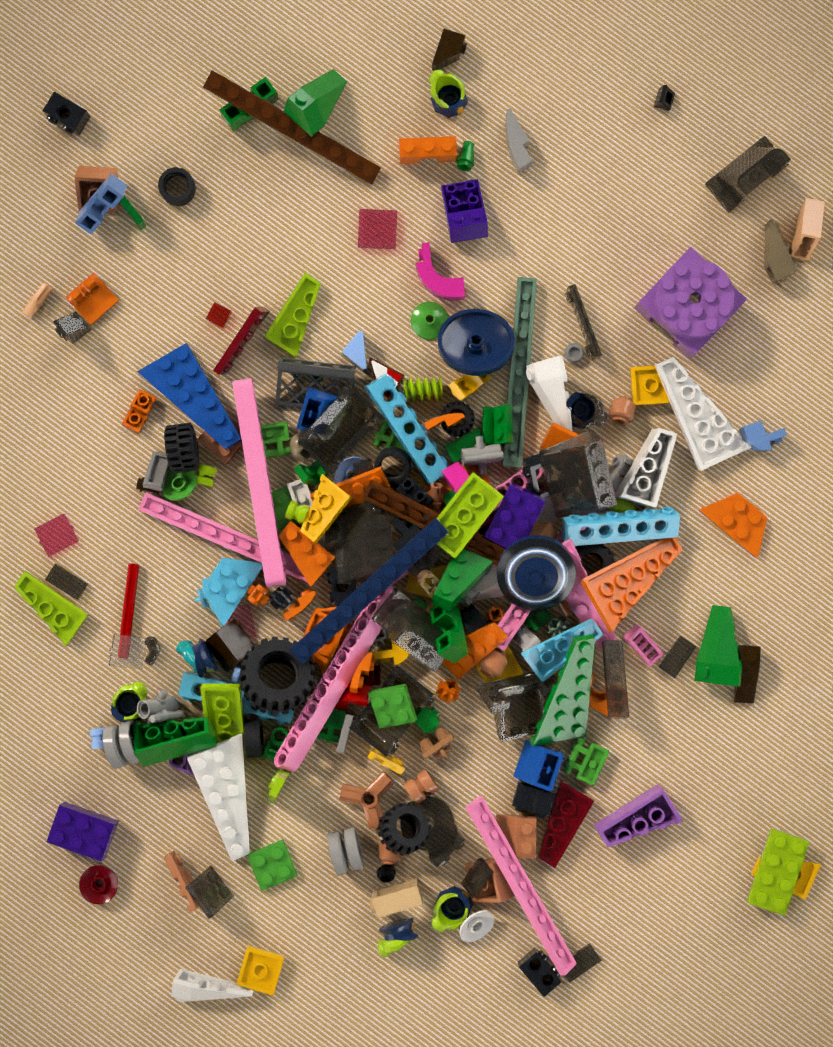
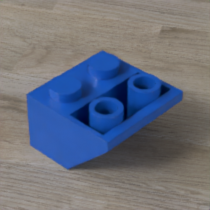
[296,387,346,435]
[513,740,564,792]

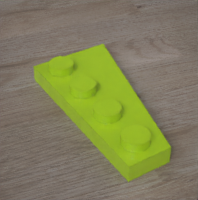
[264,273,321,358]

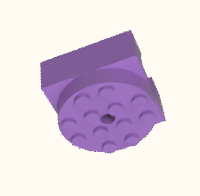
[634,247,747,359]

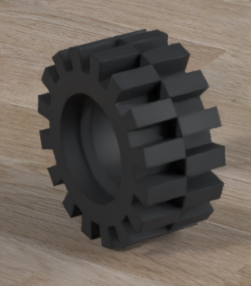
[441,401,475,437]

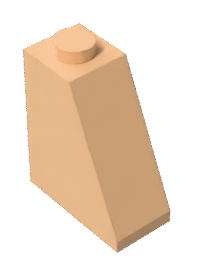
[790,198,825,261]

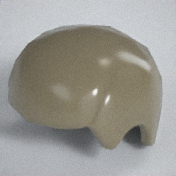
[290,432,314,462]

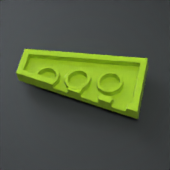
[14,571,89,646]
[267,769,291,804]

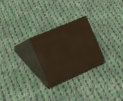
[205,619,254,672]

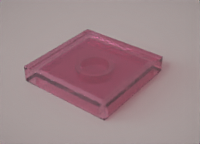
[358,209,397,250]

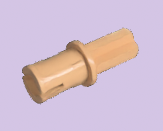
[22,283,52,319]

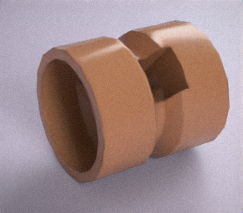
[403,768,439,805]

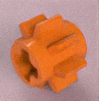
[247,583,271,607]
[485,604,506,625]
[436,678,461,703]

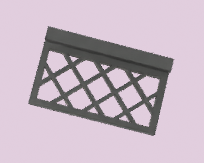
[275,357,356,413]

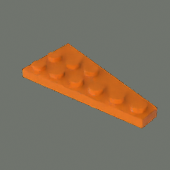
[580,537,683,633]

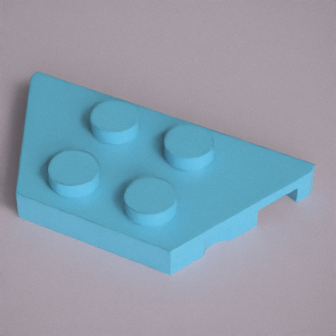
[201,558,263,626]

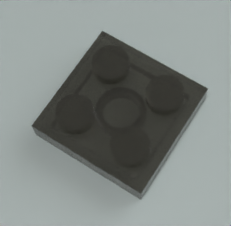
[185,865,234,919]

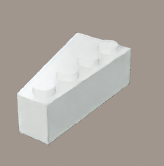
[613,428,677,508]

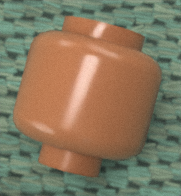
[609,396,636,426]
[479,648,508,678]
[378,842,403,866]

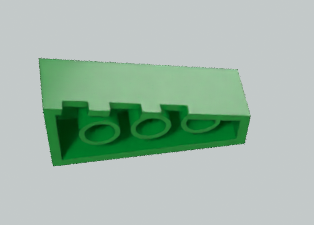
[134,717,217,767]

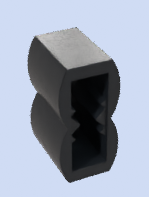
[512,781,556,818]

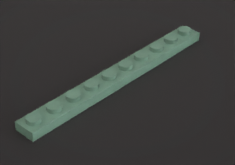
[502,277,537,468]

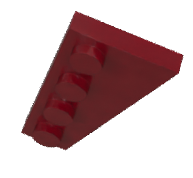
[213,307,270,375]
[538,780,594,868]

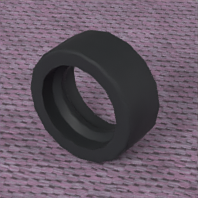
[158,167,196,206]
[374,447,411,485]
[244,720,264,758]

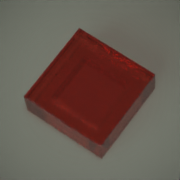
[206,302,232,328]

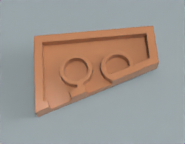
[164,851,202,913]

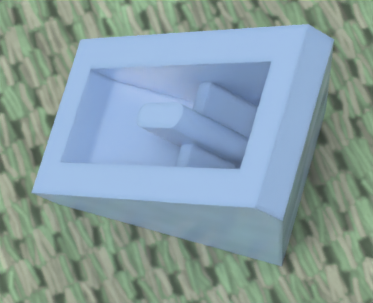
[342,331,367,372]

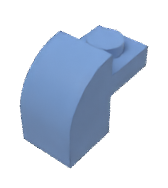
[739,420,787,452]

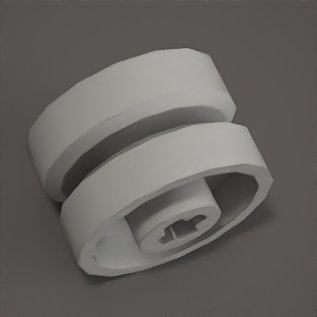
[103,720,139,769]
[327,827,365,876]

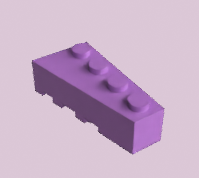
[593,784,683,847]

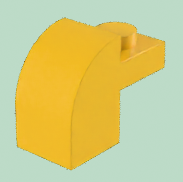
[449,374,491,401]
[373,631,411,665]

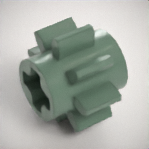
[548,616,571,637]

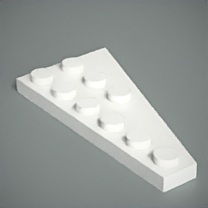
[654,357,751,471]
[187,733,250,861]

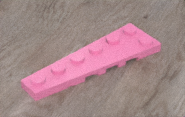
[562,539,617,650]

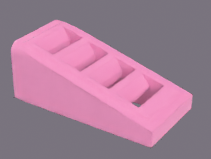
[623,624,664,667]

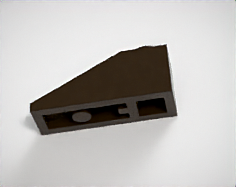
[734,645,761,703]

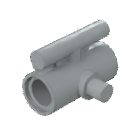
[461,436,504,475]
[137,689,184,724]

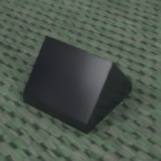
[653,85,675,111]

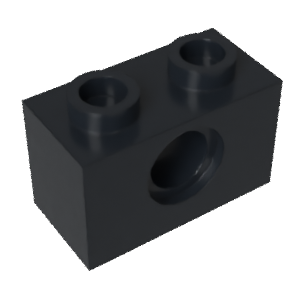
[42,92,91,135]
[327,566,357,607]

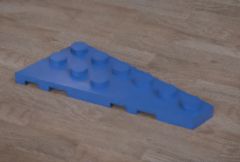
[137,343,242,450]

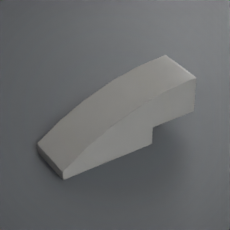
[505,109,532,174]

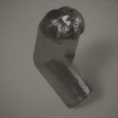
[144,636,161,666]

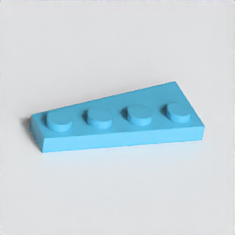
[520,618,604,682]

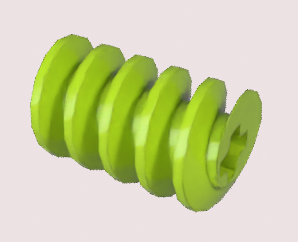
[404,377,443,402]

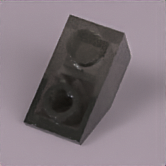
[53,312,92,344]

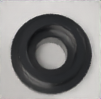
[376,865,396,883]

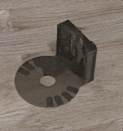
[401,796,465,867]

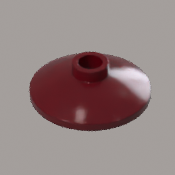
[79,865,118,904]

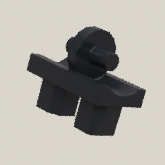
[396,476,434,507]

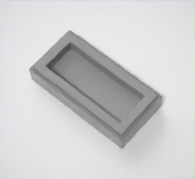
[143,451,169,491]
[336,713,355,754]

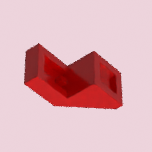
[334,683,370,711]

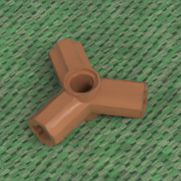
[339,771,395,829]

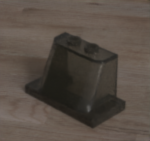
[705,136,791,213]
[371,588,444,672]
[477,672,558,742]

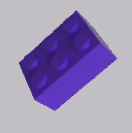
[484,482,546,548]
[46,802,119,861]

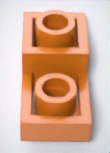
[122,389,157,434]
[283,589,317,621]
[350,652,375,693]

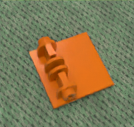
[66,272,119,325]

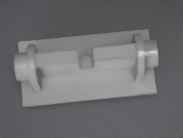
[600,454,632,494]

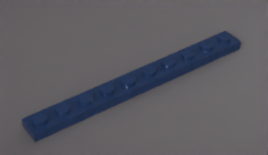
[289,518,449,664]

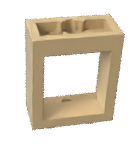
[369,878,423,918]

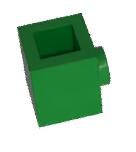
[415,703,440,734]

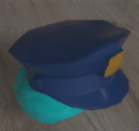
[176,638,218,678]

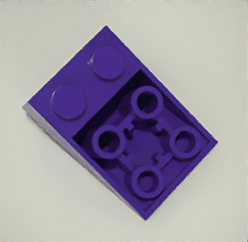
[441,179,488,243]

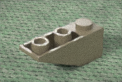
[764,219,797,284]

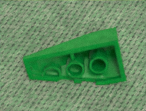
[283,69,347,137]
[694,605,742,687]

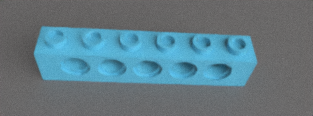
[364,374,448,484]
[561,507,680,546]
[178,671,295,725]

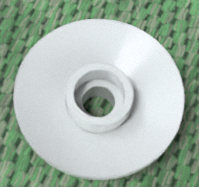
[459,910,494,942]

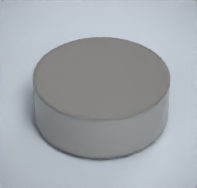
[564,343,584,363]

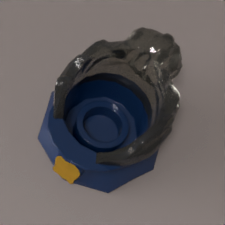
[566,392,608,429]

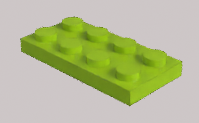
[437,472,504,558]
[200,684,246,756]
[746,828,809,916]

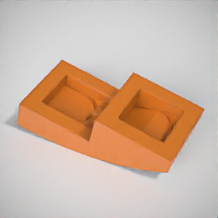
[424,413,465,432]

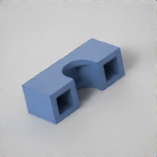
[75,174,127,234]

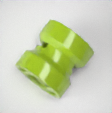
[197,464,218,487]
[285,500,310,524]

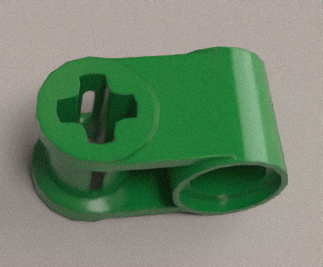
[262,725,290,761]

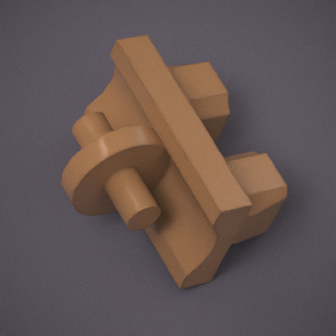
[419,726,454,760]

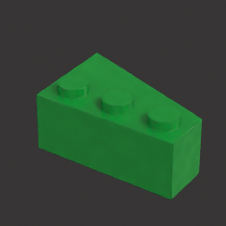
[432,549,493,611]

